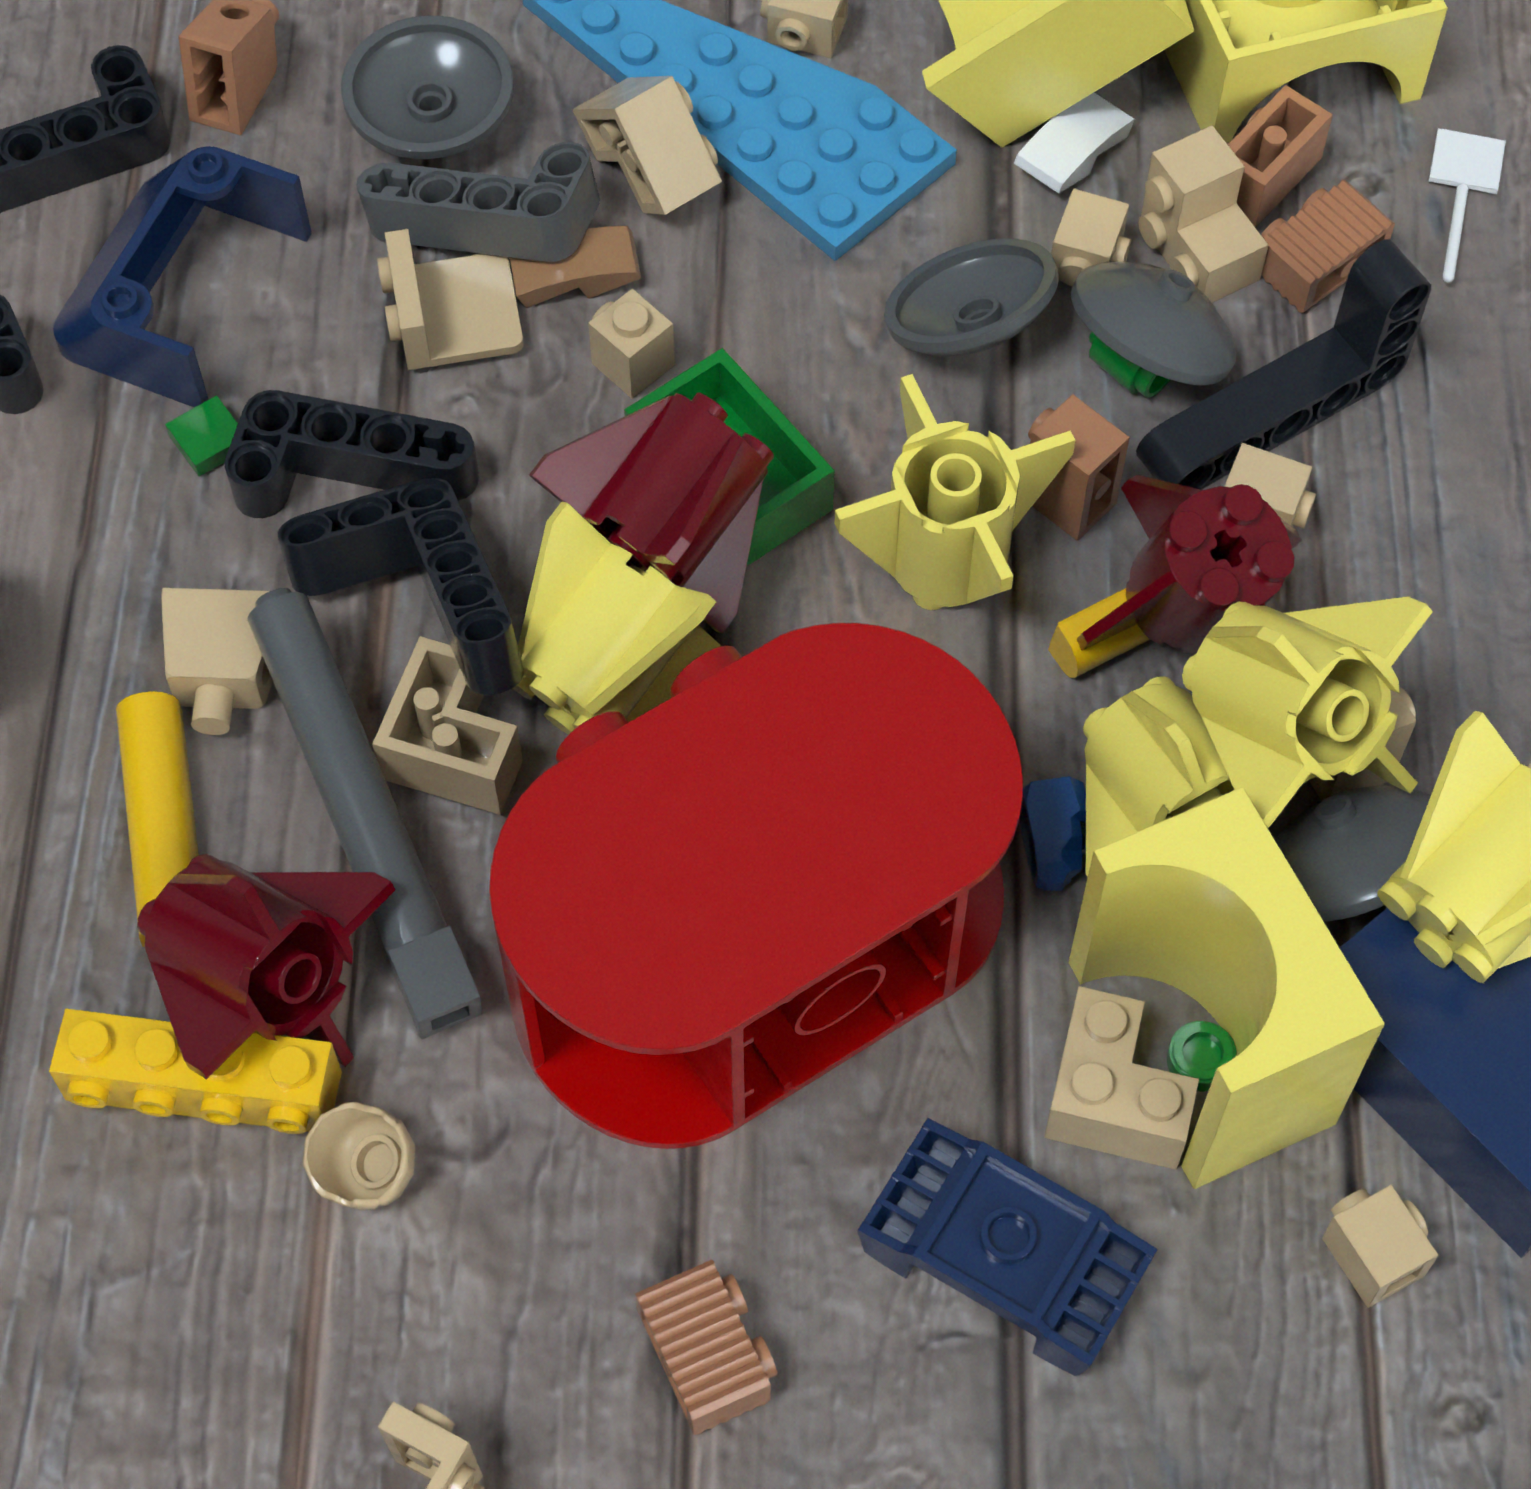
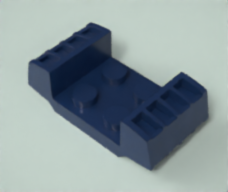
[857,1118,1158,1376]

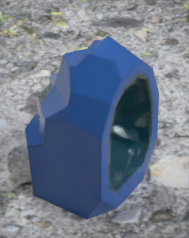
[1019,776,1086,891]

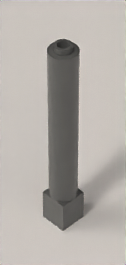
[247,588,483,1039]

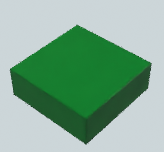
[165,395,238,477]

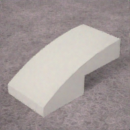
[1014,93,1135,193]

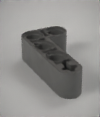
[356,142,600,262]

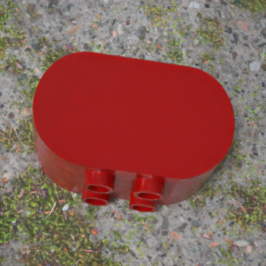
[490,623,1023,1149]

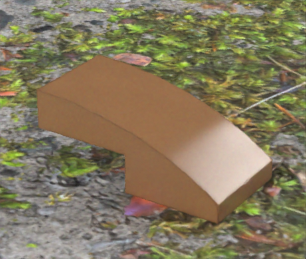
[510,226,641,308]

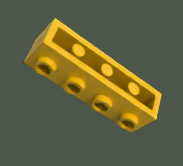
[49,1008,342,1134]

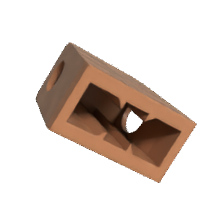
[179,0,279,135]

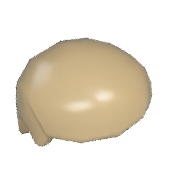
[302,1102,415,1210]

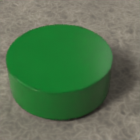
[1167,1021,1236,1092]

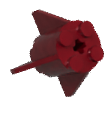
[529,393,774,634]
[1076,475,1302,654]
[137,854,396,1079]

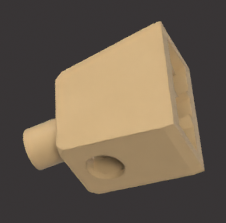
[161,588,273,735]

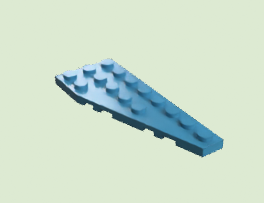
[523,0,957,261]

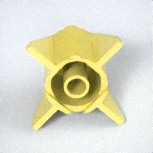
[834,374,1076,610]
[512,501,721,735]
[1182,596,1433,828]
[1083,676,1316,878]
[1377,711,1531,983]

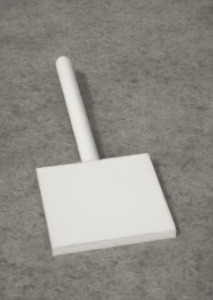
[1429,128,1506,283]

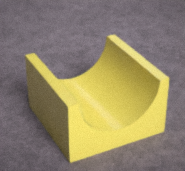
[922,0,1194,148]
[1164,0,1448,143]
[1068,787,1385,1189]

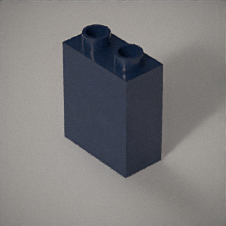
[1340,908,1531,1258]

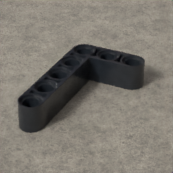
[1136,239,1432,490]
[278,478,524,695]

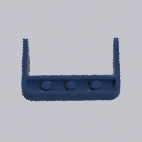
[53,146,312,408]

